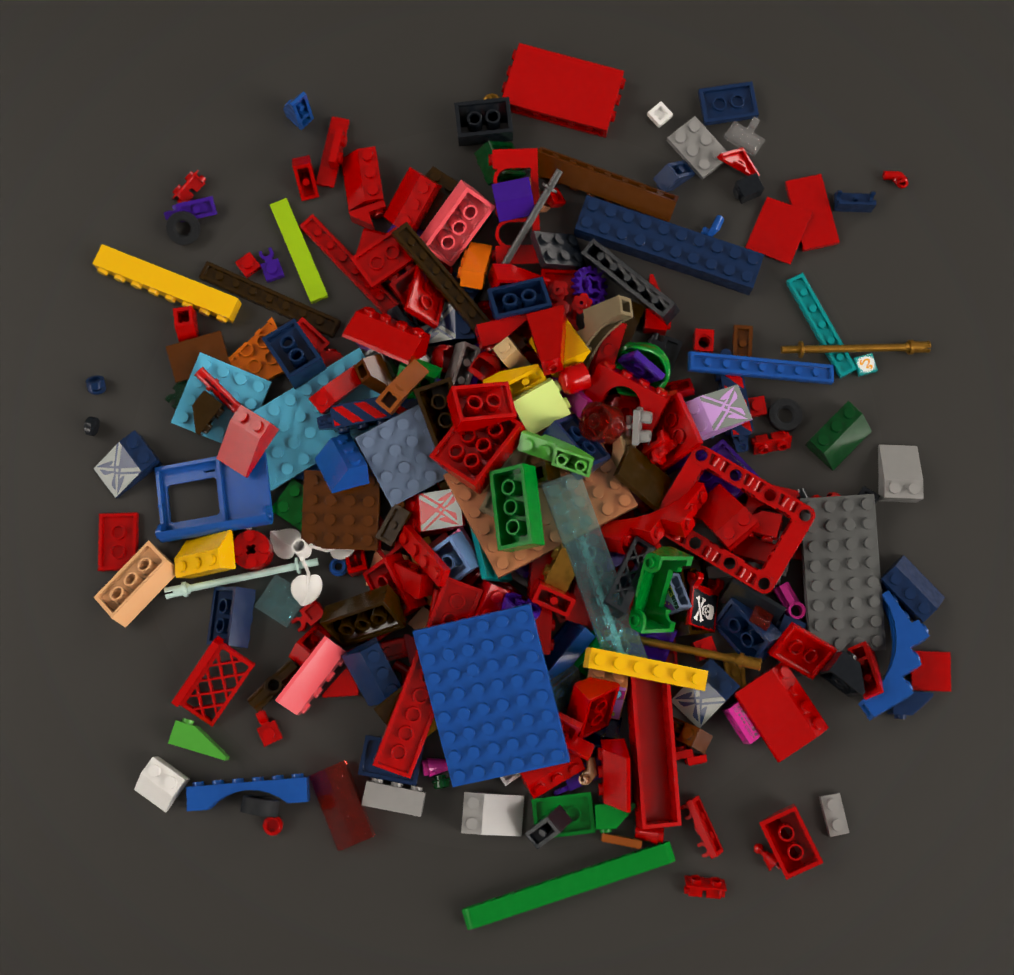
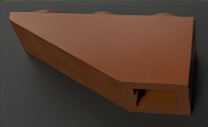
[375,359,430,416]

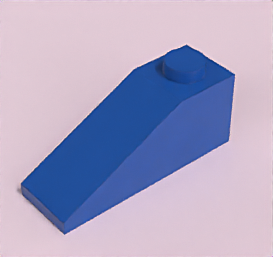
[283,91,314,130]

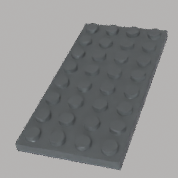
[798,494,886,652]

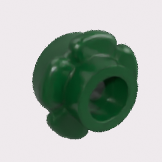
[431,774,451,789]

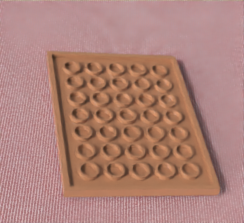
[443,411,638,579]

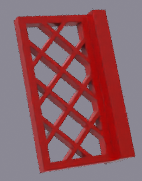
[171,636,255,727]

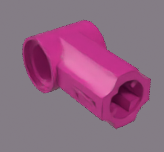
[773,582,806,620]

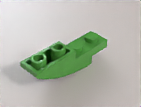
[517,430,594,478]

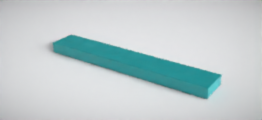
[785,273,857,379]

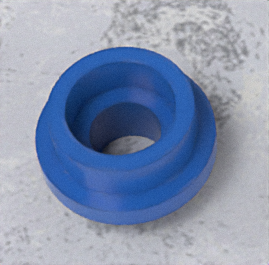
[329,558,348,576]

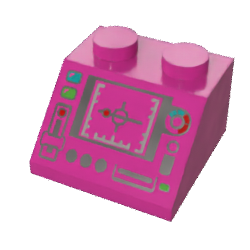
[722,701,760,744]

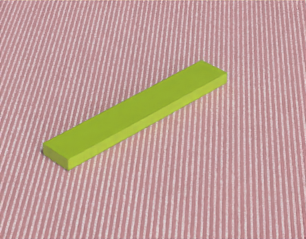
[270,198,328,304]

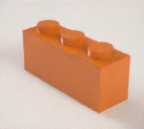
[457,242,492,290]

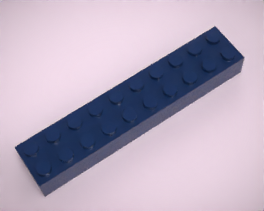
[574,195,764,295]

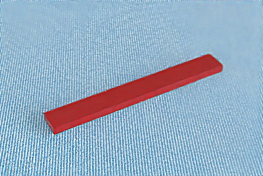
[299,214,412,321]

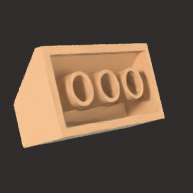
[94,540,176,628]

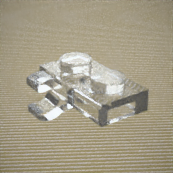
[724,116,765,157]

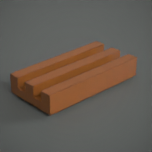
[600,833,642,849]

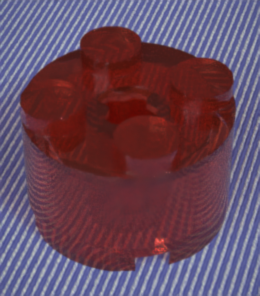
[579,402,627,445]

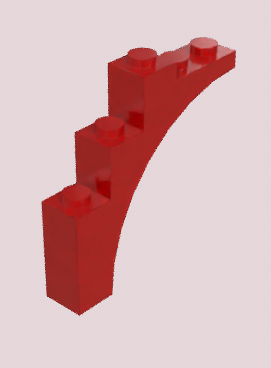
[584,482,708,555]

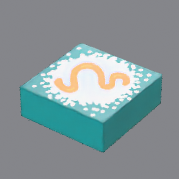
[853,353,878,377]

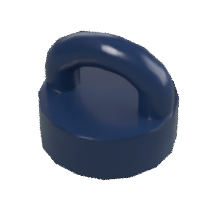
[85,375,106,395]

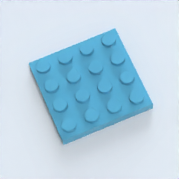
[171,352,272,443]

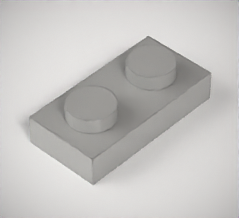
[819,793,850,837]

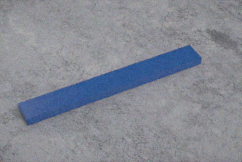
[688,351,834,385]

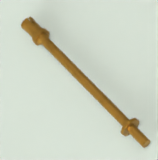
[780,340,931,358]
[604,628,762,671]

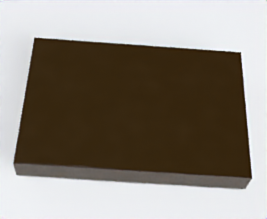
[613,444,672,511]

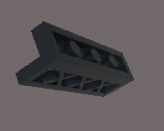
[603,536,656,619]

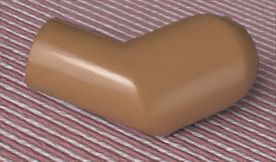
[578,756,597,785]

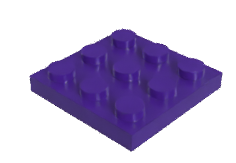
[678,439,759,499]

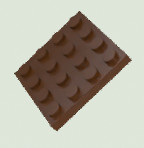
[301,470,381,551]

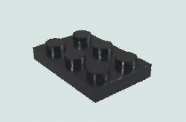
[529,231,587,270]

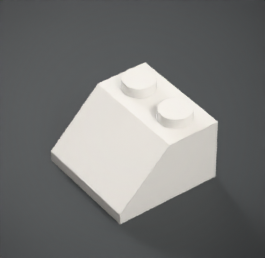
[134,756,190,812]

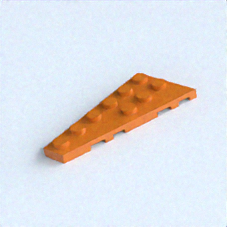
[229,317,284,381]

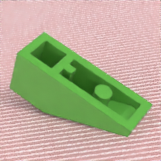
[168,718,230,761]

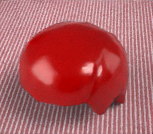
[430,344,453,373]

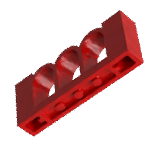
[488,148,540,264]

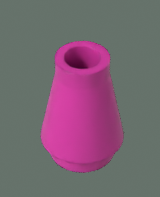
[421,758,448,777]

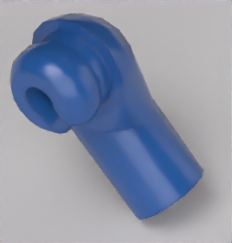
[701,215,724,237]

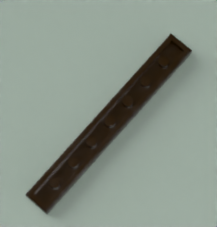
[392,222,490,334]
[199,261,341,338]

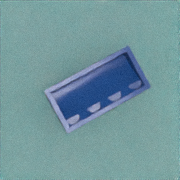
[544,620,596,689]

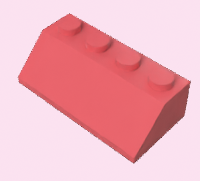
[420,180,496,267]
[275,636,347,715]

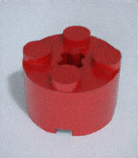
[233,530,274,571]

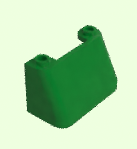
[629,546,693,634]

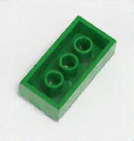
[489,463,545,552]

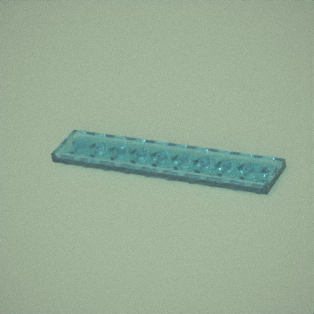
[541,472,648,659]

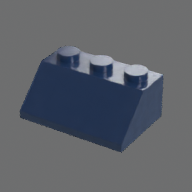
[487,277,552,320]
[541,413,612,481]
[880,555,945,623]
[206,586,256,648]
[341,637,402,706]

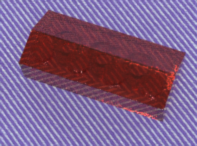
[309,760,375,851]

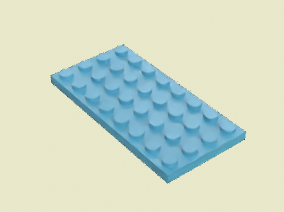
[254,348,380,491]

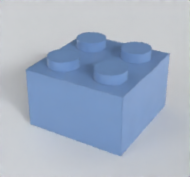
[432,531,479,581]

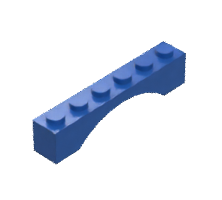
[186,773,310,812]

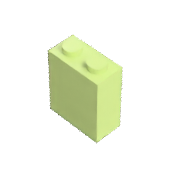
[513,377,571,434]

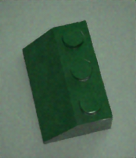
[805,401,872,471]

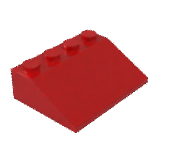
[429,418,526,495]
[733,662,829,763]

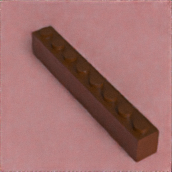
[538,146,679,222]

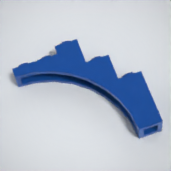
[858,590,930,721]

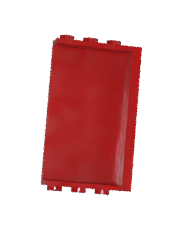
[502,43,626,138]

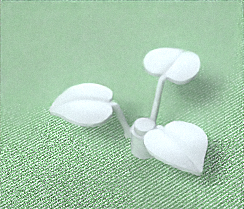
[270,528,354,606]

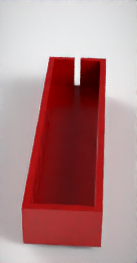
[626,676,682,829]

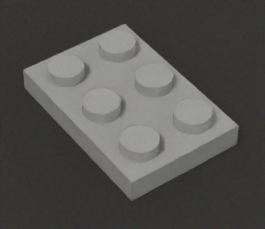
[666,116,727,180]

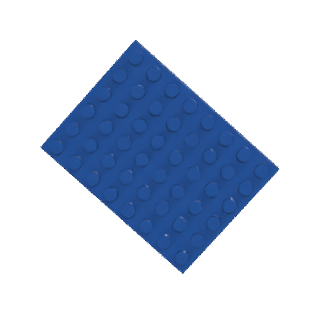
[412,603,570,787]

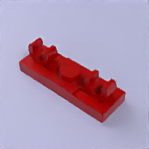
[680,795,724,859]

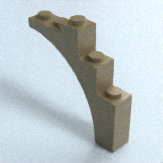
[568,295,633,411]

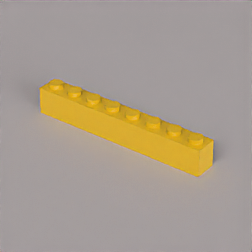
[92,244,242,324]

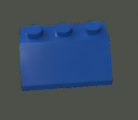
[315,433,369,493]

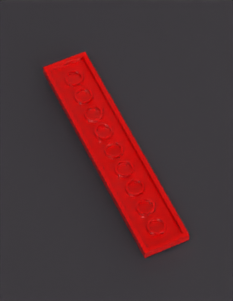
[372,577,483,779]

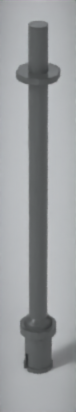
[478,169,563,301]

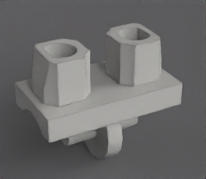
[620,407,653,446]

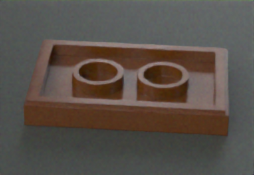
[165,331,231,383]

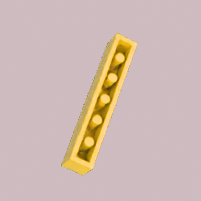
[583,647,708,691]

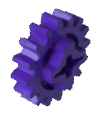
[571,266,608,306]

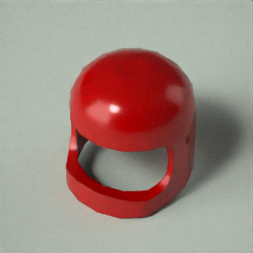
[467,351,502,382]
[558,361,591,394]

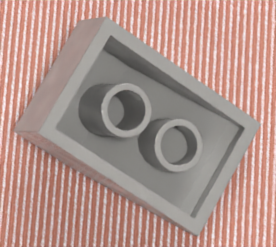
[878,444,924,503]
[461,791,524,836]

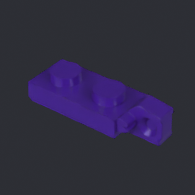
[164,195,218,222]

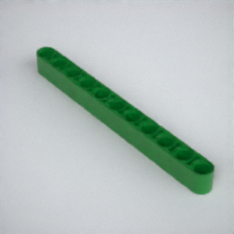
[461,841,676,930]

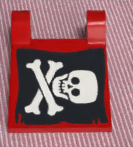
[686,572,724,632]

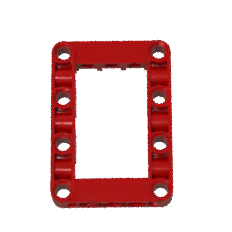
[658,445,815,594]

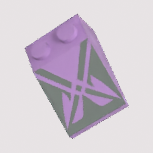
[685,384,753,441]

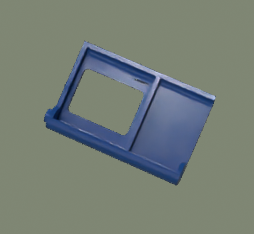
[155,452,274,543]

